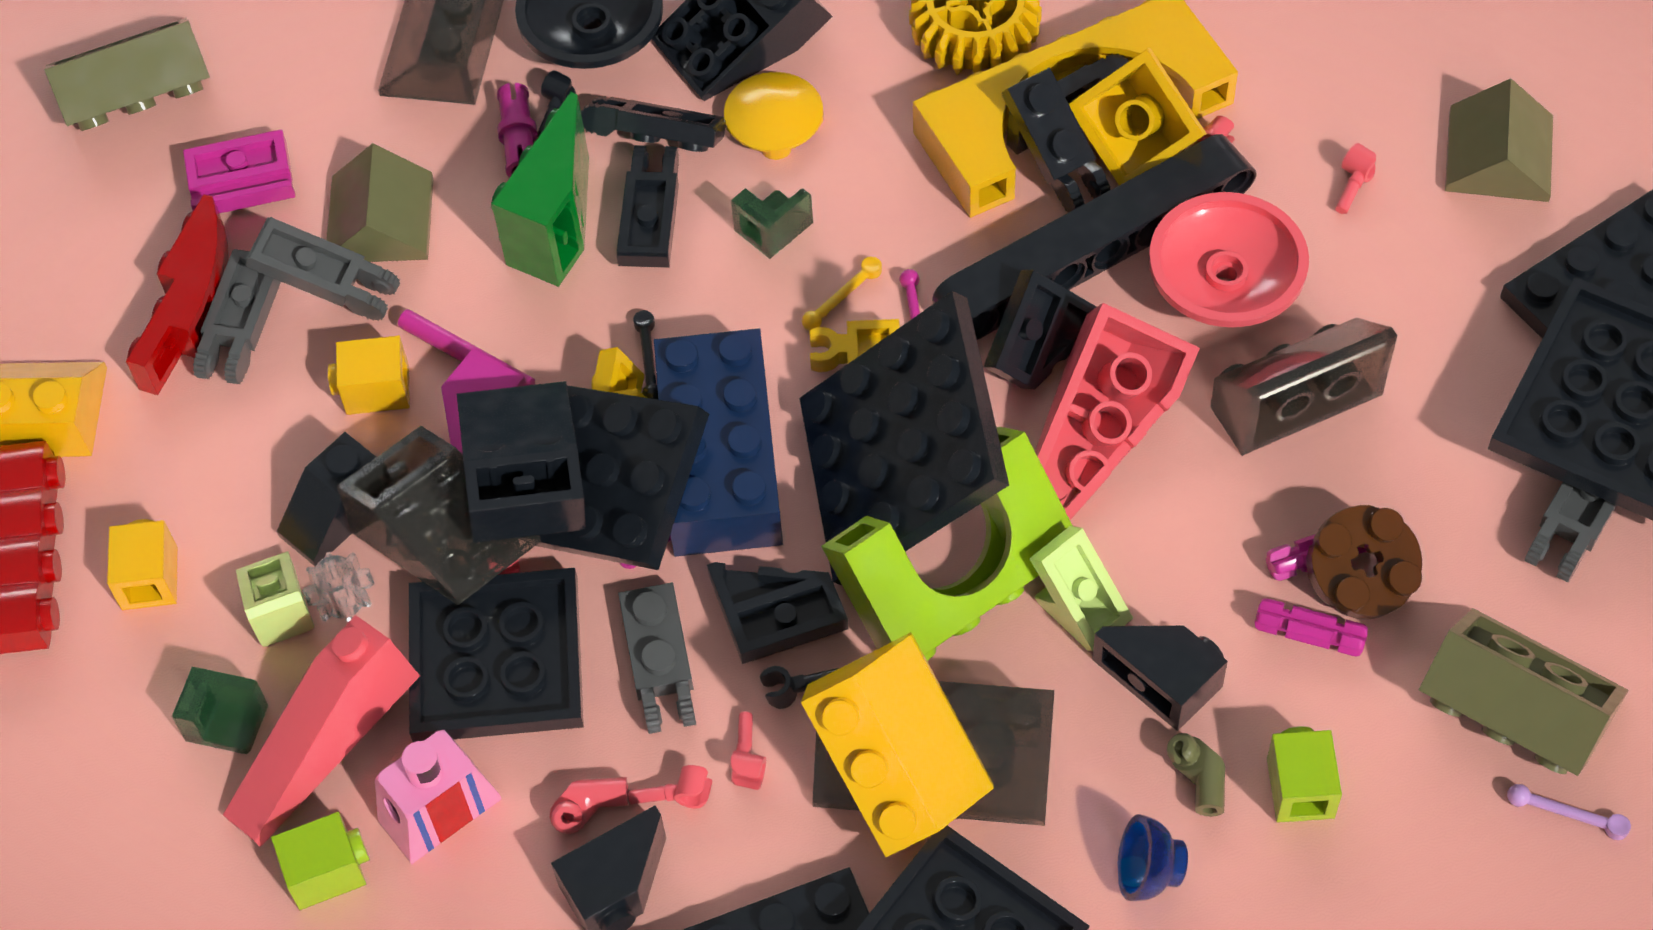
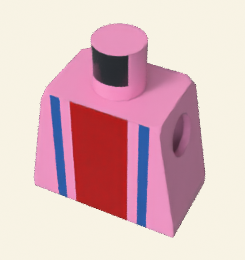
[375,730,502,864]

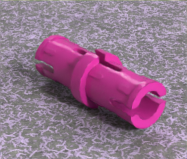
[497,83,537,178]

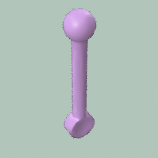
[1507,784,1631,840]

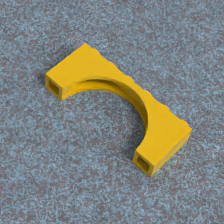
[913,0,1238,218]

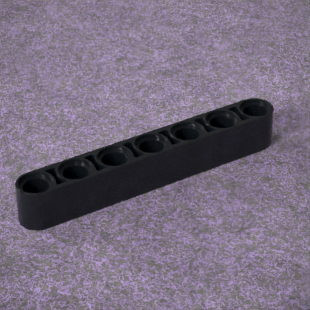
[932,134,1257,340]

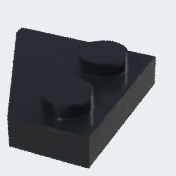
[983,270,1097,390]
[707,562,849,664]

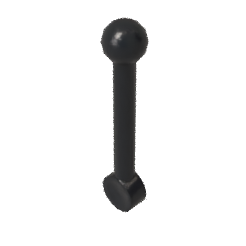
[633,310,658,400]

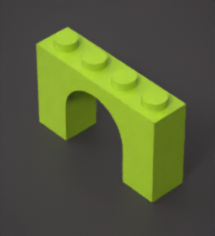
[821,426,1073,661]

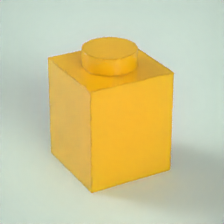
[328,335,410,415]
[107,519,178,610]

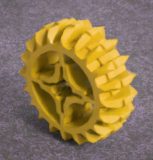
[909,0,1042,75]

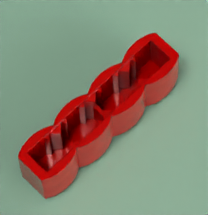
[0,441,66,654]

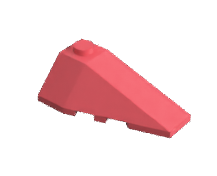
[1035,303,1200,520]
[223,615,420,847]

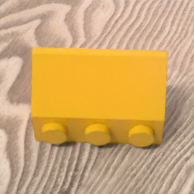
[0,362,107,457]
[801,633,994,857]

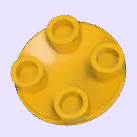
[724,72,824,160]

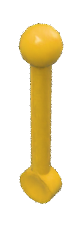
[801,256,882,331]

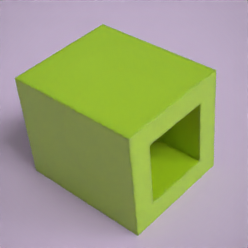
[1267,726,1342,823]
[271,811,370,910]

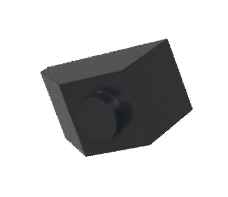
[277,432,394,567]
[1092,625,1228,731]
[551,805,666,930]

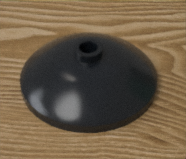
[515,0,663,69]

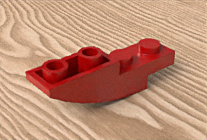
[126,194,229,396]

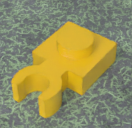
[810,319,900,372]

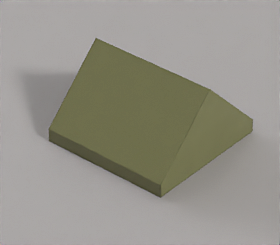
[1445,78,1553,202]
[326,143,433,262]

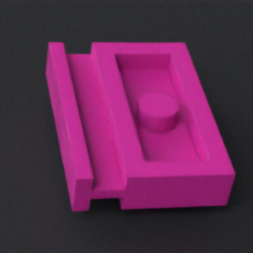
[183,129,296,213]

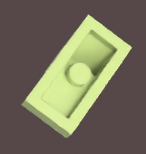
[1030,526,1133,652]
[236,551,314,647]

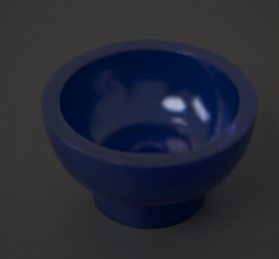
[1117,814,1188,901]

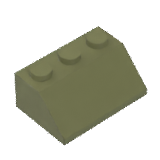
[44,18,210,131]
[1419,608,1629,776]

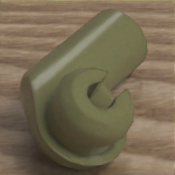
[1167,733,1225,817]

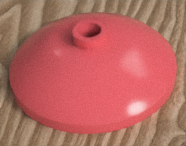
[1149,192,1309,327]

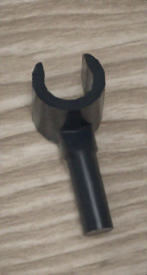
[537,70,576,137]
[760,666,839,709]

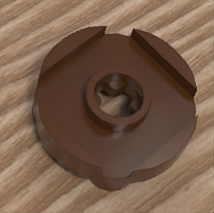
[1306,505,1422,620]

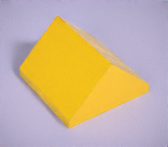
[1069,48,1207,185]

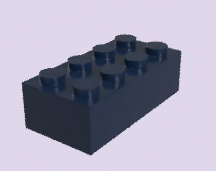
[654,328,783,557]

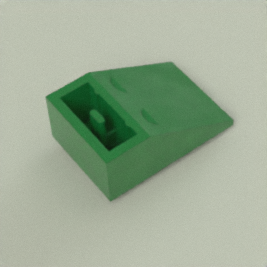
[491,92,589,287]

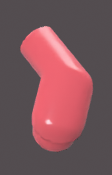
[549,777,629,834]

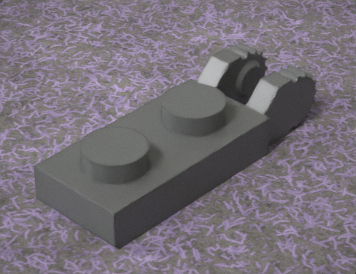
[246,217,400,321]
[193,249,281,384]
[1524,482,1617,582]
[618,582,696,734]

